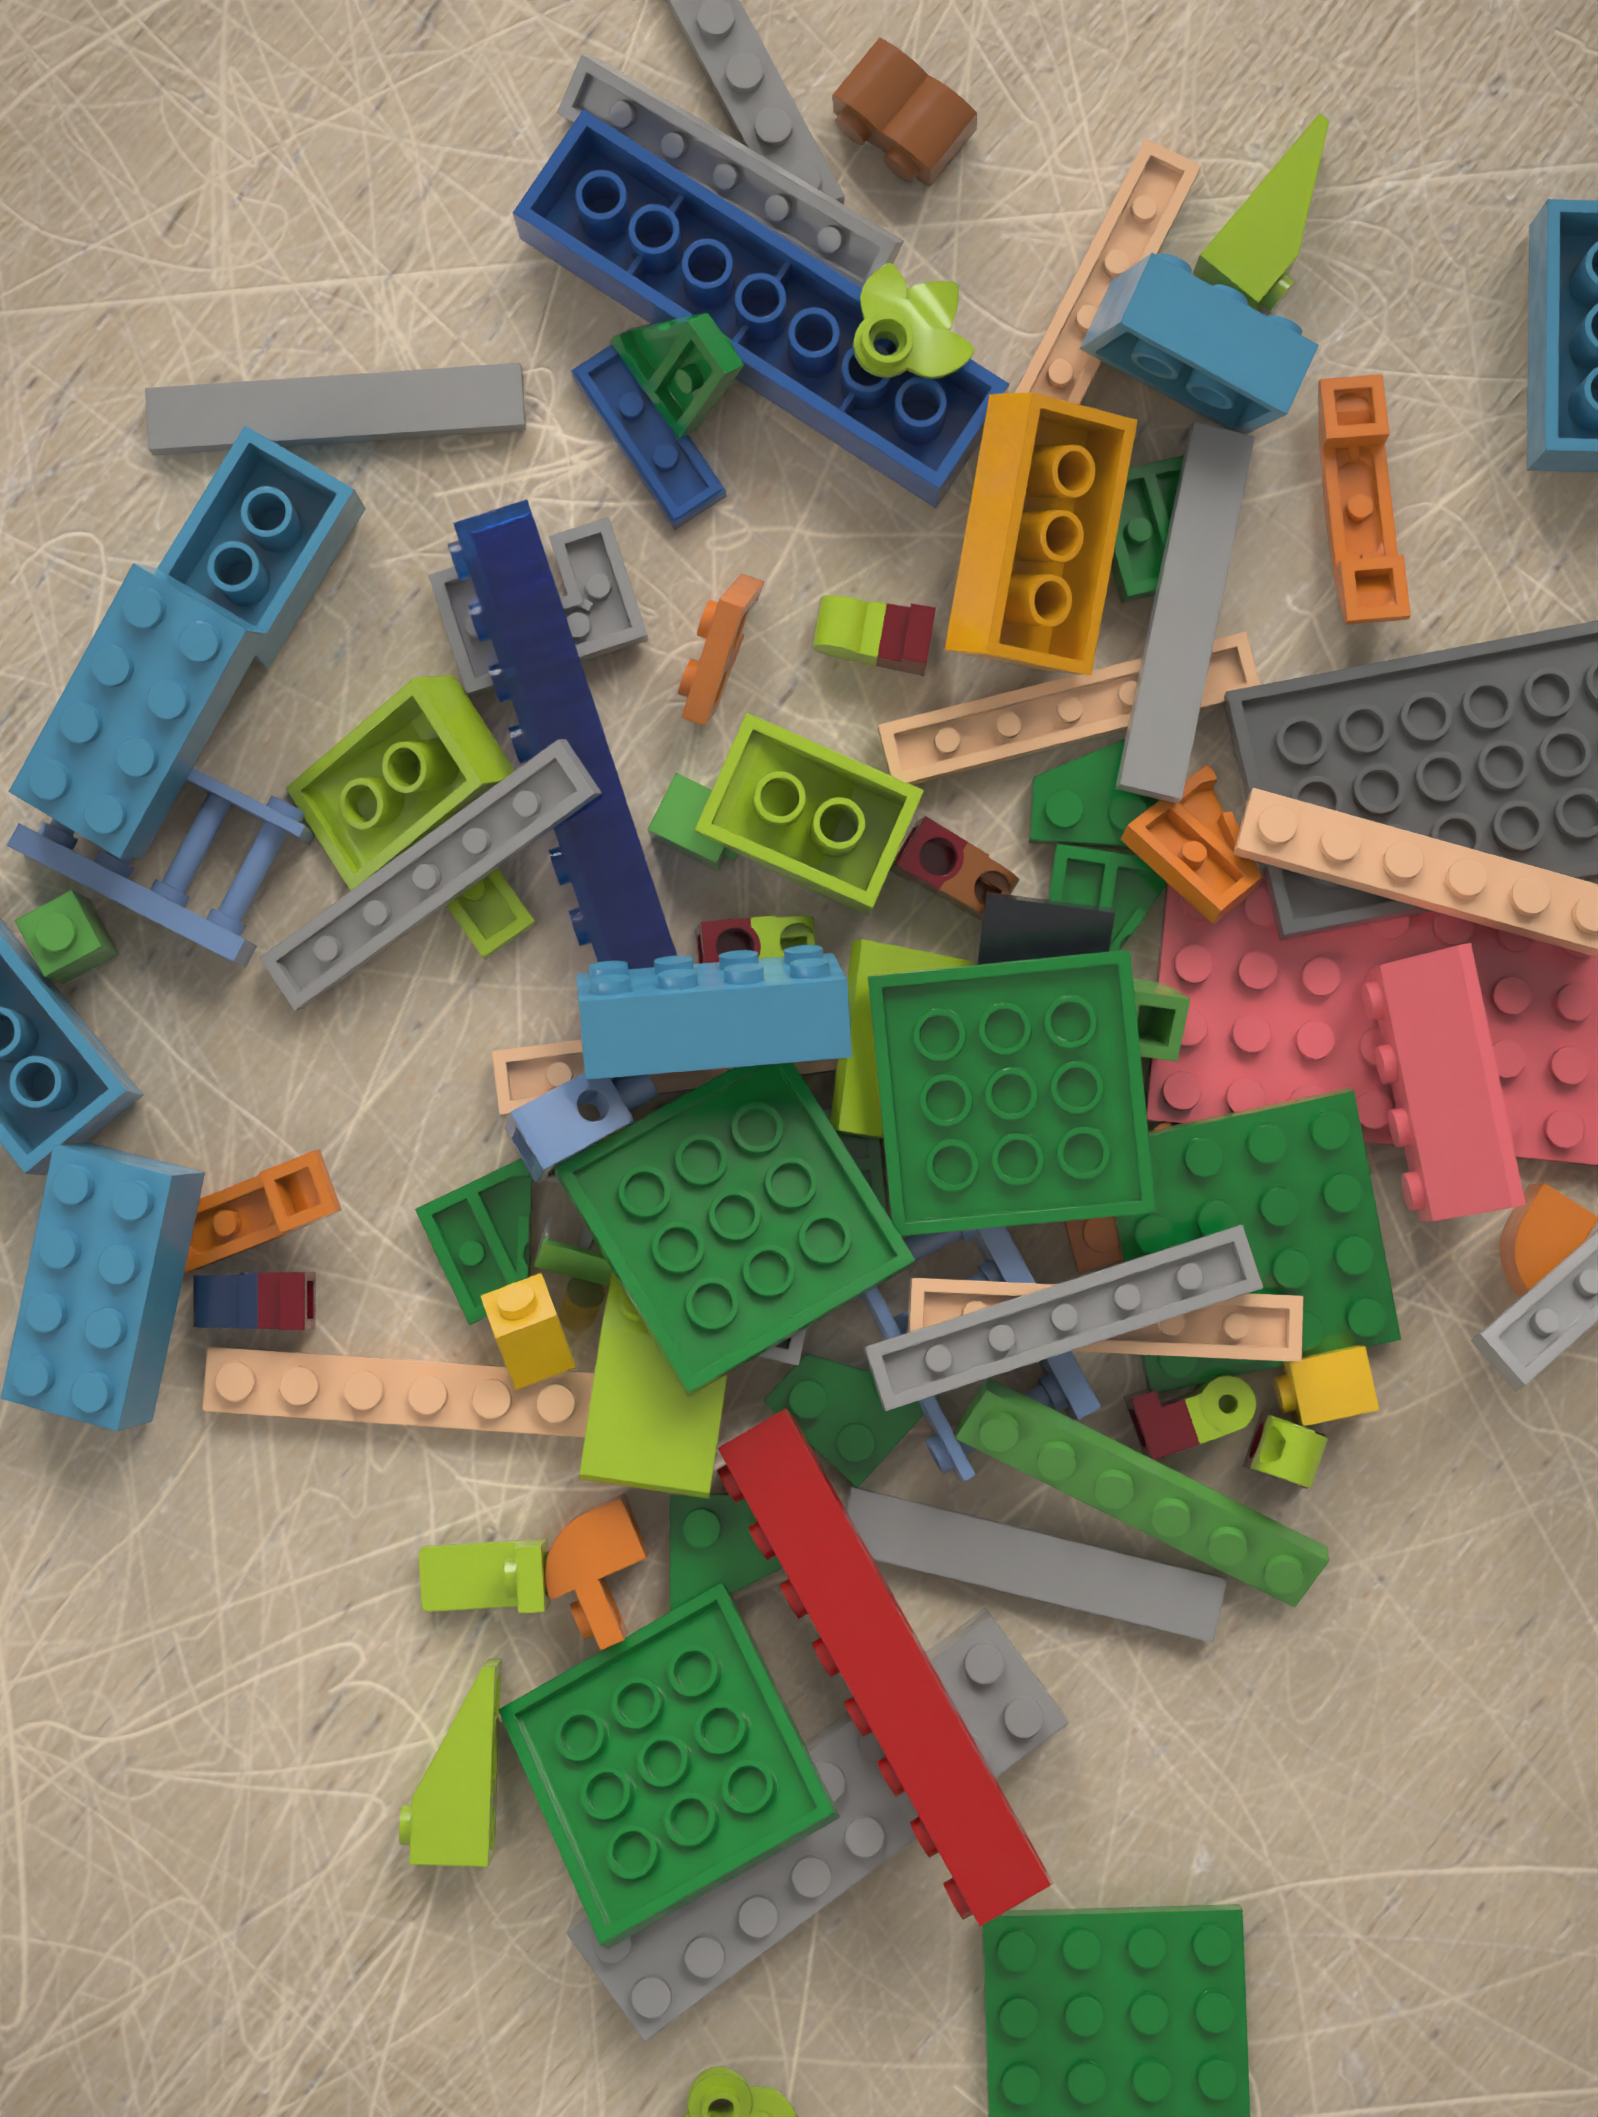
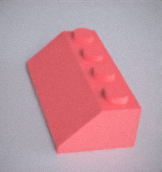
[1362,943,1526,1222]

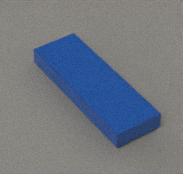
[571,344,727,530]

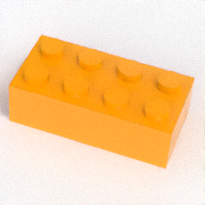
[944,392,1138,676]

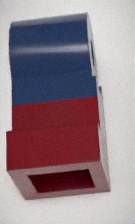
[193,1272,316,1330]

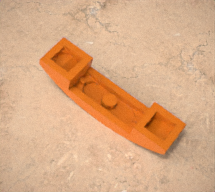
[1318,374,1411,625]
[184,1149,342,1274]

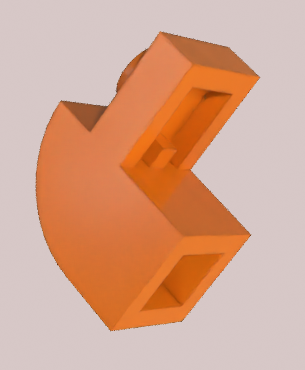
[1500,1183,1598,1297]
[545,1493,650,1650]

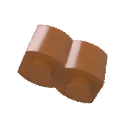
[832,37,977,187]

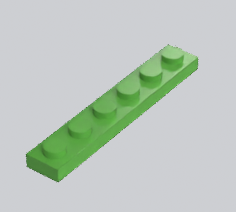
[955,1377,1329,1608]

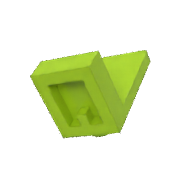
[419,1538,551,1614]

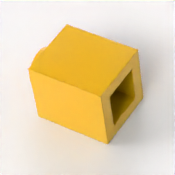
[481,1273,576,1390]
[1273,1345,1380,1426]

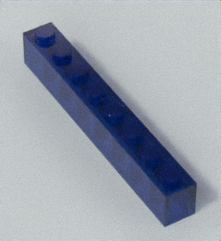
[447,499,678,972]

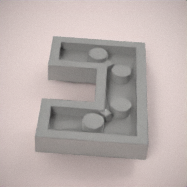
[428,517,649,698]

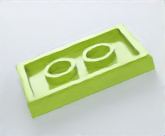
[830,939,975,1140]

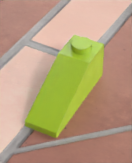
[1192,113,1330,312]
[399,1659,502,1867]

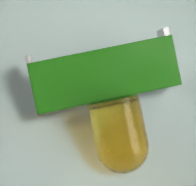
[534,1215,612,1332]

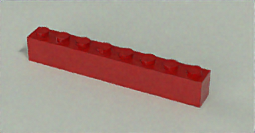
[717,1409,1054,1927]

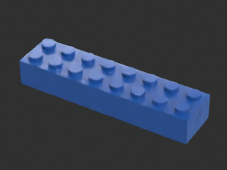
[513,109,1010,508]

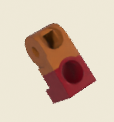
[889,816,1019,921]

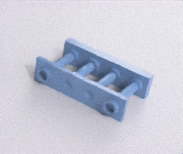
[7,768,315,968]
[852,1226,1101,1481]

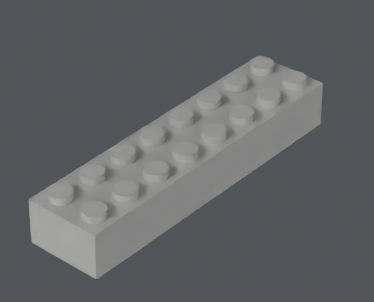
[567,1607,1069,2042]

